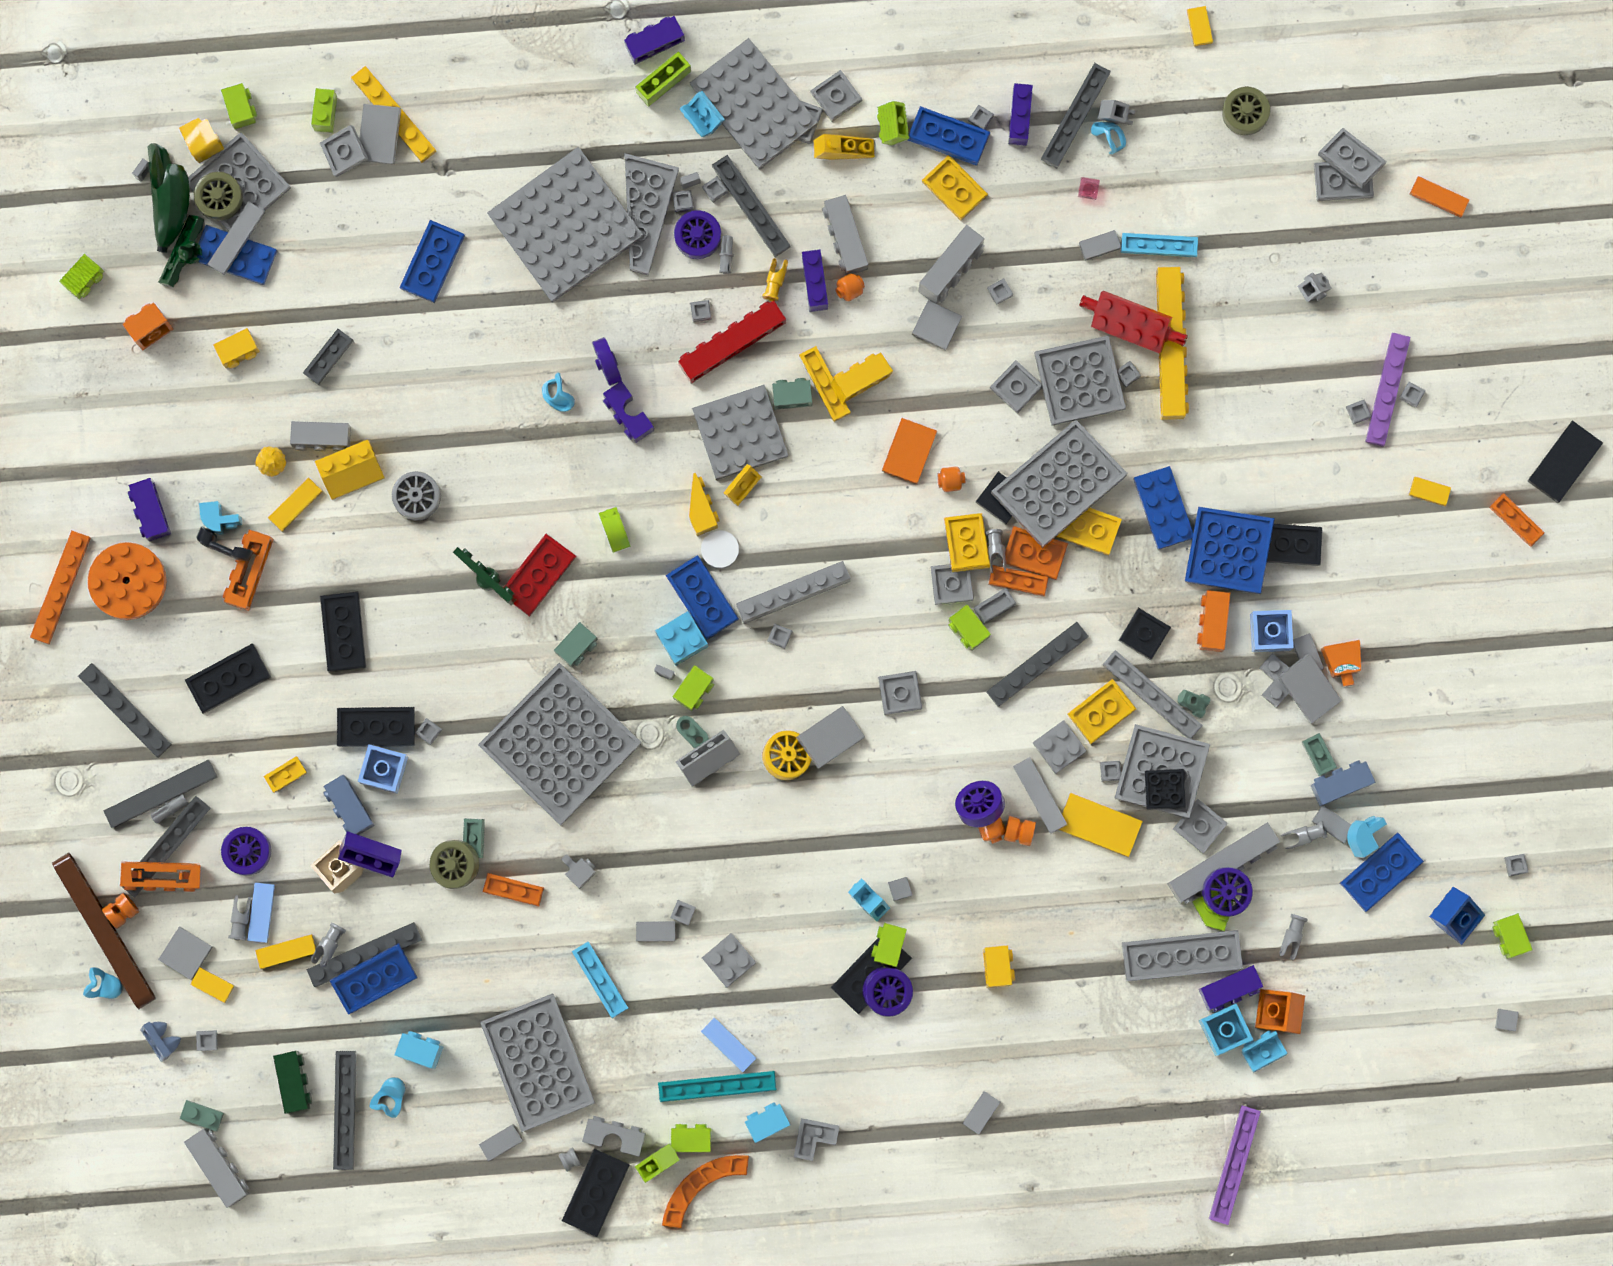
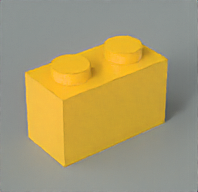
[213,328,260,369]

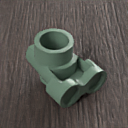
[1177,690,1210,718]

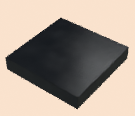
[975,471,1012,525]
[1118,607,1171,660]

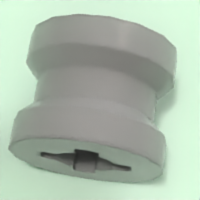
[559,1147,581,1172]

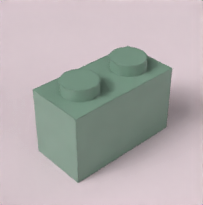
[772,378,812,410]
[554,622,598,667]

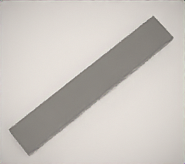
[1102,650,1203,739]

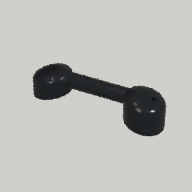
[196,526,253,561]

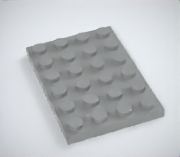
[690,38,818,169]
[991,420,1128,548]
[480,993,595,1132]

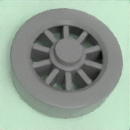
[392,471,441,521]

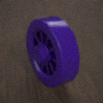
[674,210,721,259]
[592,337,622,386]
[955,780,1005,827]
[221,826,271,876]
[1202,867,1253,916]
[863,966,913,1017]

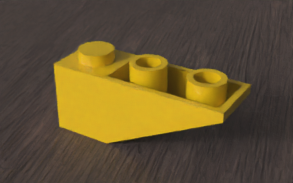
[814,134,875,160]
[689,473,720,536]

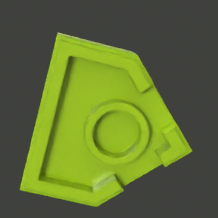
[1192,890,1233,931]

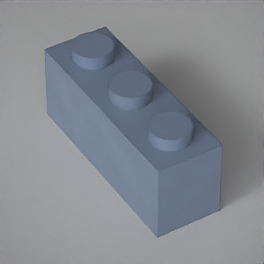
[1310,760,1376,807]
[323,774,375,835]

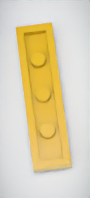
[799,346,851,422]

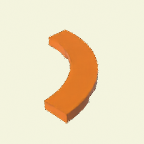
[662,1155,749,1228]

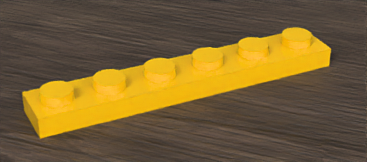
[351,66,436,163]

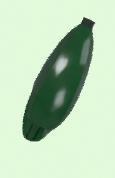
[147,143,190,253]

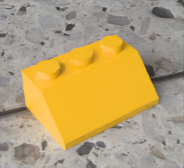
[315,439,385,500]

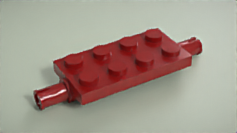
[1079,290,1188,354]

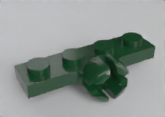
[158,215,204,287]
[453,547,516,606]

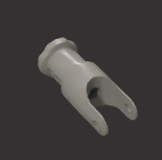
[986,529,1006,573]
[1281,821,1327,849]
[228,895,251,941]
[1280,914,1308,960]
[311,923,346,967]

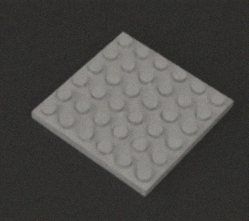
[487,147,644,303]
[478,663,642,826]

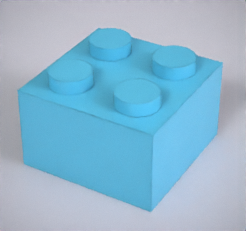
[655,611,708,666]
[1198,1003,1253,1056]
[395,1031,443,1069]
[745,1102,790,1143]

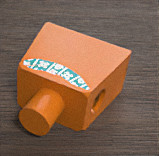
[1321,640,1361,687]

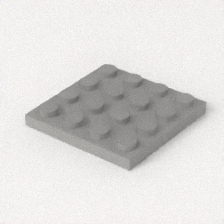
[188,132,291,231]
[1034,336,1126,426]
[692,385,788,480]
[1115,724,1210,819]

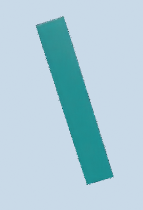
[658,1071,776,1102]

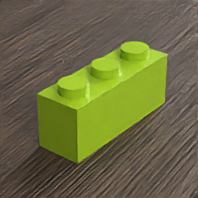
[635,51,691,107]

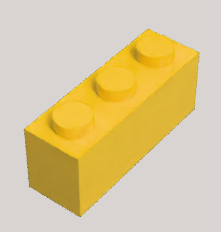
[831,353,893,404]

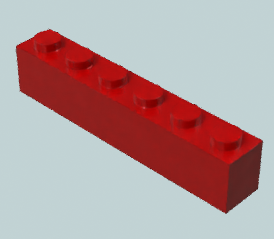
[678,300,786,384]

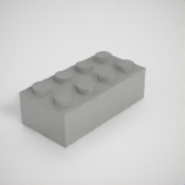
[918,224,985,304]

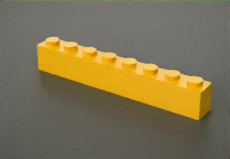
[1156,267,1189,420]

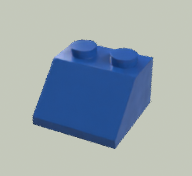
[1429,887,1485,945]

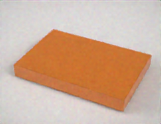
[882,418,937,484]
[1002,526,1068,580]

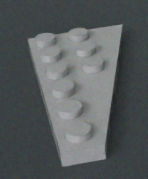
[624,153,679,276]

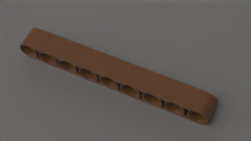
[52,852,156,1009]

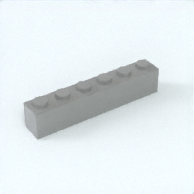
[736,561,850,624]
[1167,822,1280,904]

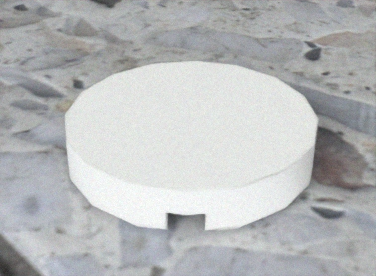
[701,530,739,569]

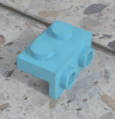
[680,91,725,137]
[1241,1031,1288,1073]

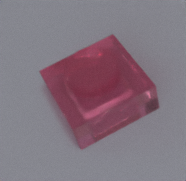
[1078,177,1100,200]

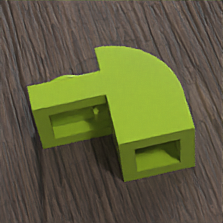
[599,507,631,553]

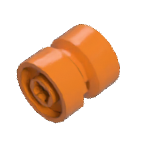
[1004,816,1036,846]
[102,892,139,929]

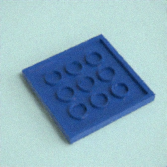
[1185,507,1275,594]

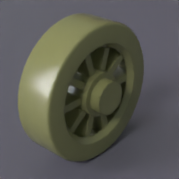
[1222,86,1270,135]
[194,172,243,221]
[429,840,479,889]

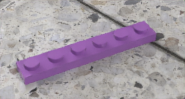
[1365,332,1411,447]
[1209,1105,1261,1225]

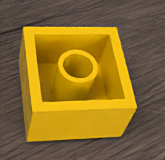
[983,945,1015,988]

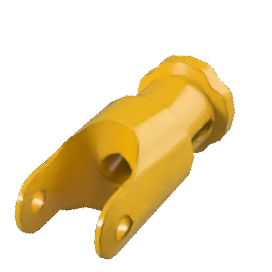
[762,258,788,302]

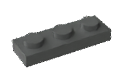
[303,328,353,385]

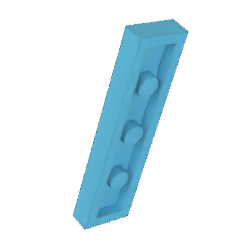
[1121,233,1198,257]
[572,941,628,1018]

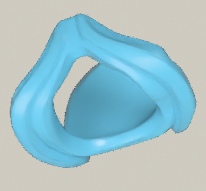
[1091,122,1126,154]
[542,373,575,412]
[83,967,122,999]
[369,1077,406,1118]

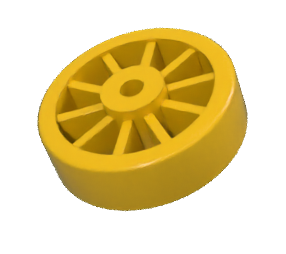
[762,731,811,780]

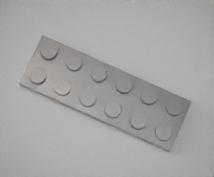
[1122,930,1243,982]

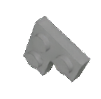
[1259,653,1289,707]
[794,1118,839,1161]

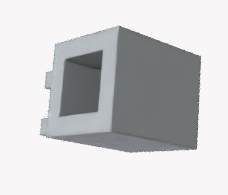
[1098,100,1135,125]
[561,854,596,889]

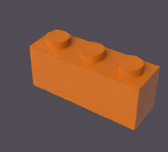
[1197,590,1230,652]

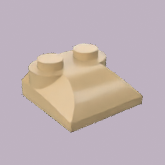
[311,840,364,894]

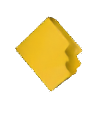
[179,118,224,163]

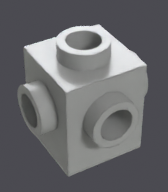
[1297,272,1331,302]

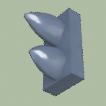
[140,1021,181,1062]

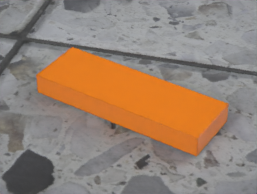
[1410,176,1470,218]
[1489,493,1545,547]
[988,565,1049,596]
[483,873,544,906]

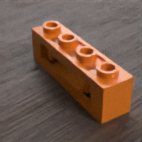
[223,530,274,611]
[120,861,200,892]

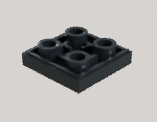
[1145,769,1186,810]

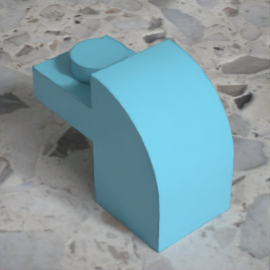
[199,501,242,534]
[1347,816,1387,858]
[848,878,890,922]

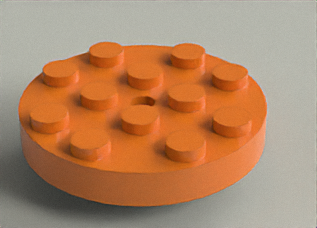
[88,542,167,620]

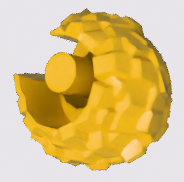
[255,446,287,477]

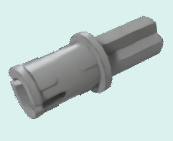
[719,235,734,274]
[151,794,189,824]

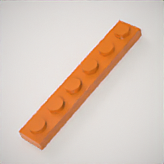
[30,530,91,644]

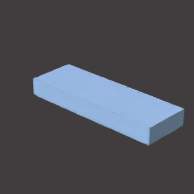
[247,883,275,943]
[701,1018,756,1072]

